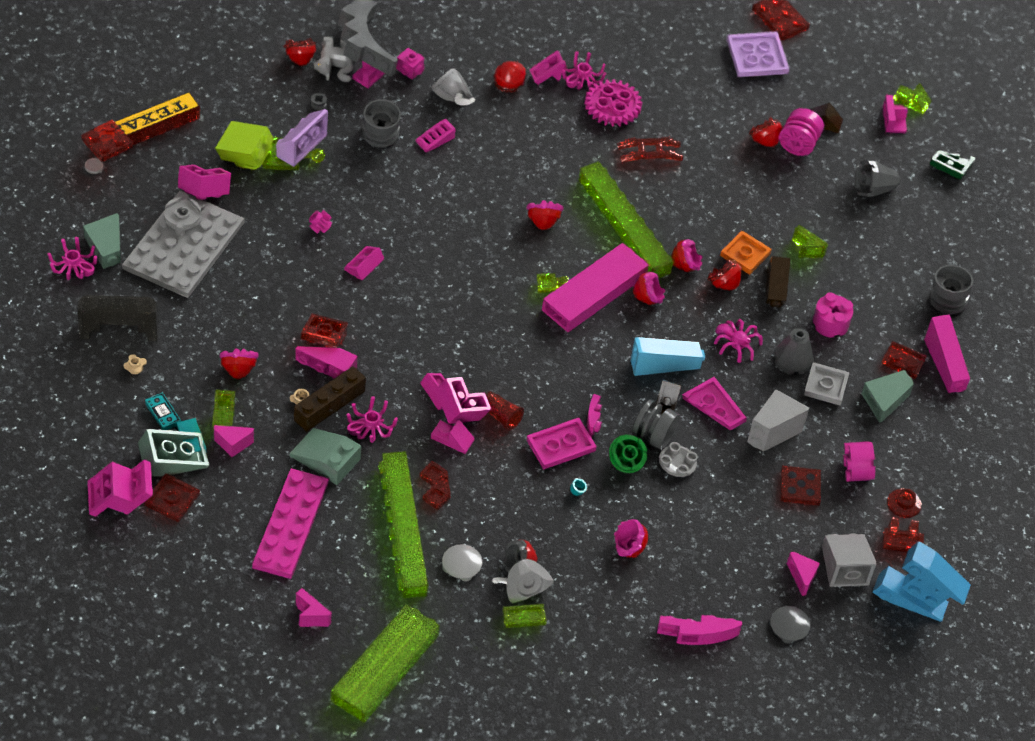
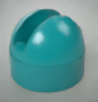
[570,478,587,496]

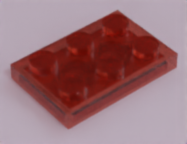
[752,0,810,41]

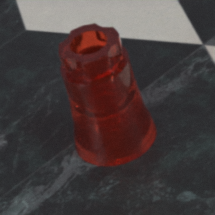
[485,391,524,431]

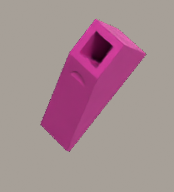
[295,346,358,379]

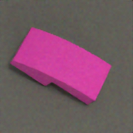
[587,394,602,438]

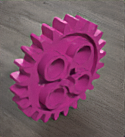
[585,79,642,127]

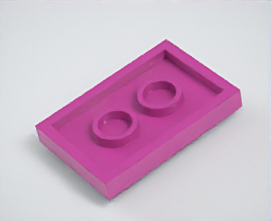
[526,418,597,470]

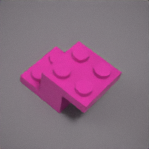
[88,460,153,517]

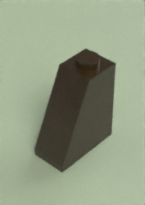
[766,256,791,307]

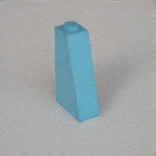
[630,337,705,376]

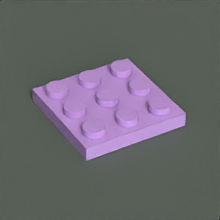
[727,32,789,77]

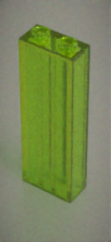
[331,604,440,723]

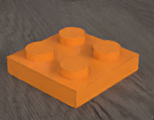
[720,231,772,275]

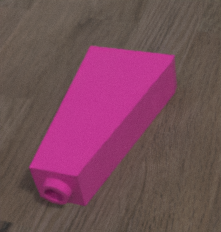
[924,314,970,393]

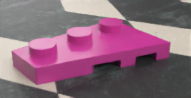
[682,377,746,430]

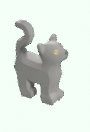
[314,37,354,82]

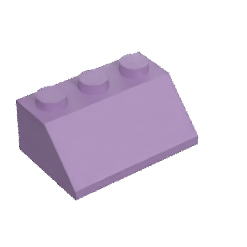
[276,109,328,167]

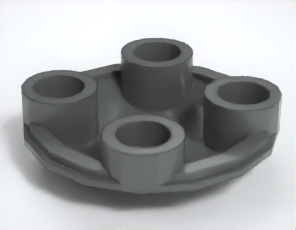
[770,606,811,644]

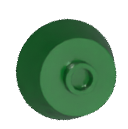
[609,435,647,473]

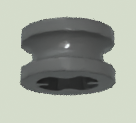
[311,93,327,110]

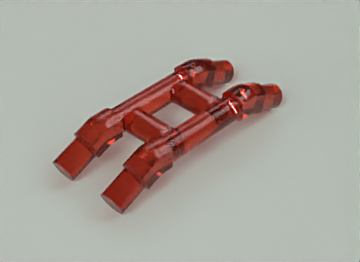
[617,137,683,163]

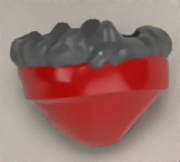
[503,539,538,572]

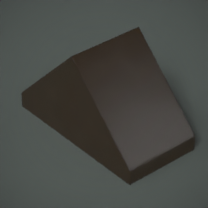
[810,102,843,133]

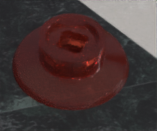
[887,488,922,518]

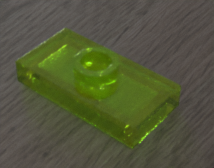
[503,604,547,628]

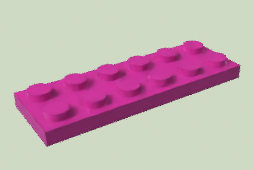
[252,468,329,579]

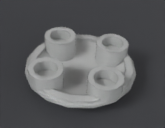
[659,442,698,477]
[442,544,482,581]

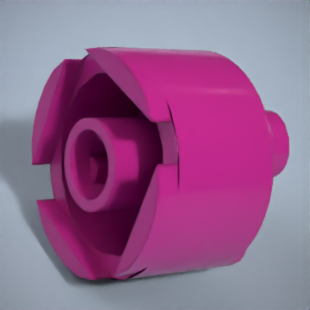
[812,293,853,337]
[843,441,875,482]

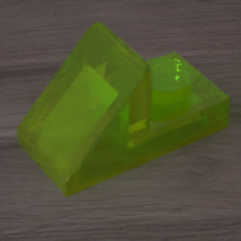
[893,83,931,114]
[792,225,828,258]
[212,390,235,430]

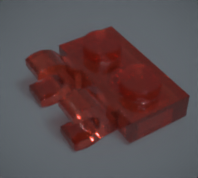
[882,517,924,552]

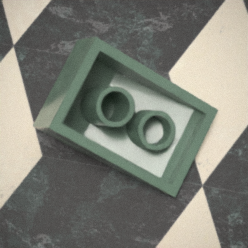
[289,428,361,485]
[138,429,209,477]

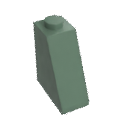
[83,213,121,269]
[861,370,914,422]

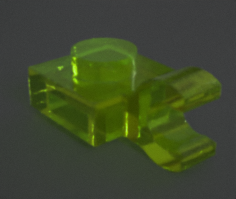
[536,273,569,293]

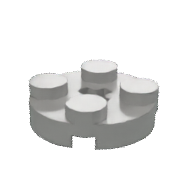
[164,197,201,233]

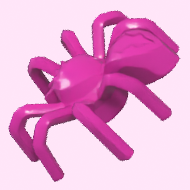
[562,52,606,90]
[48,237,97,280]
[714,319,763,363]
[347,396,398,443]

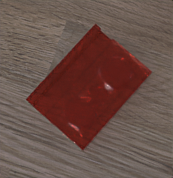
[881,341,927,379]

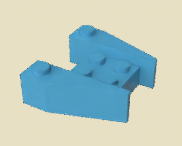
[872,541,971,622]

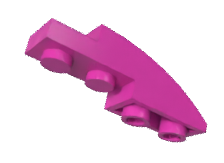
[657,615,742,645]

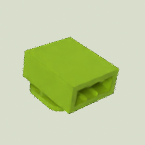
[215,121,274,169]

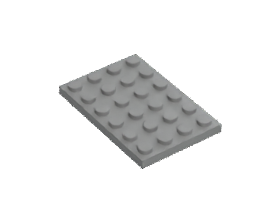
[122,190,244,298]

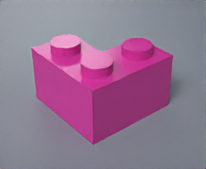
[178,164,231,200]
[435,377,491,424]

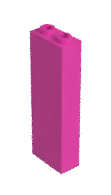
[542,243,649,332]

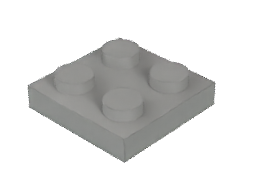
[804,362,849,406]

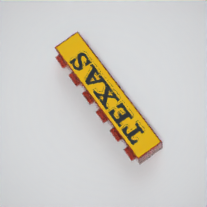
[92,92,200,157]

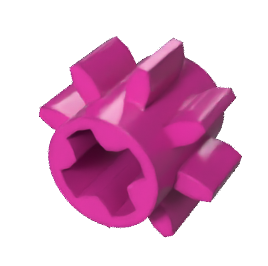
[309,210,332,234]

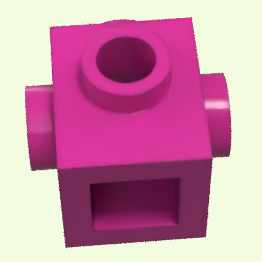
[396,48,424,79]

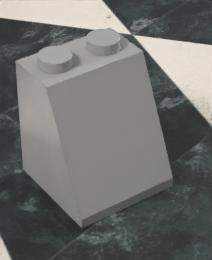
[747,390,809,451]
[822,533,876,587]

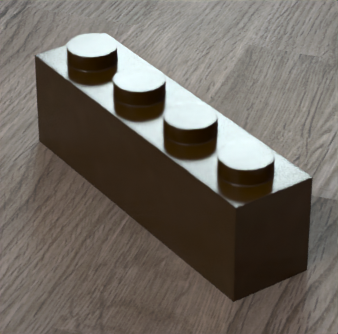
[294,366,366,432]

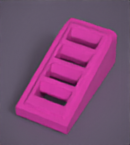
[416,119,456,153]

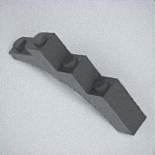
[338,0,398,76]

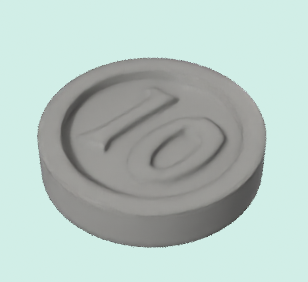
[85,158,103,174]

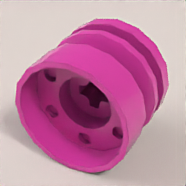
[779,108,824,156]

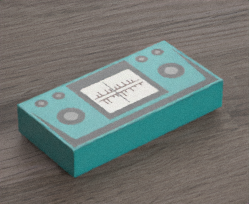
[145,392,181,430]

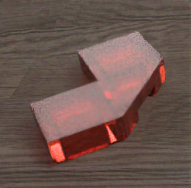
[419,461,451,510]

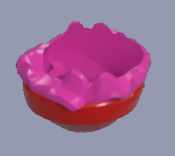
[527,200,563,230]
[671,239,703,272]
[633,272,665,305]
[220,348,258,379]
[614,519,648,558]

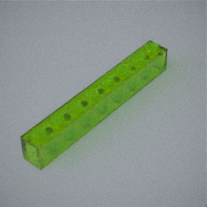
[579,161,673,278]
[379,451,428,598]

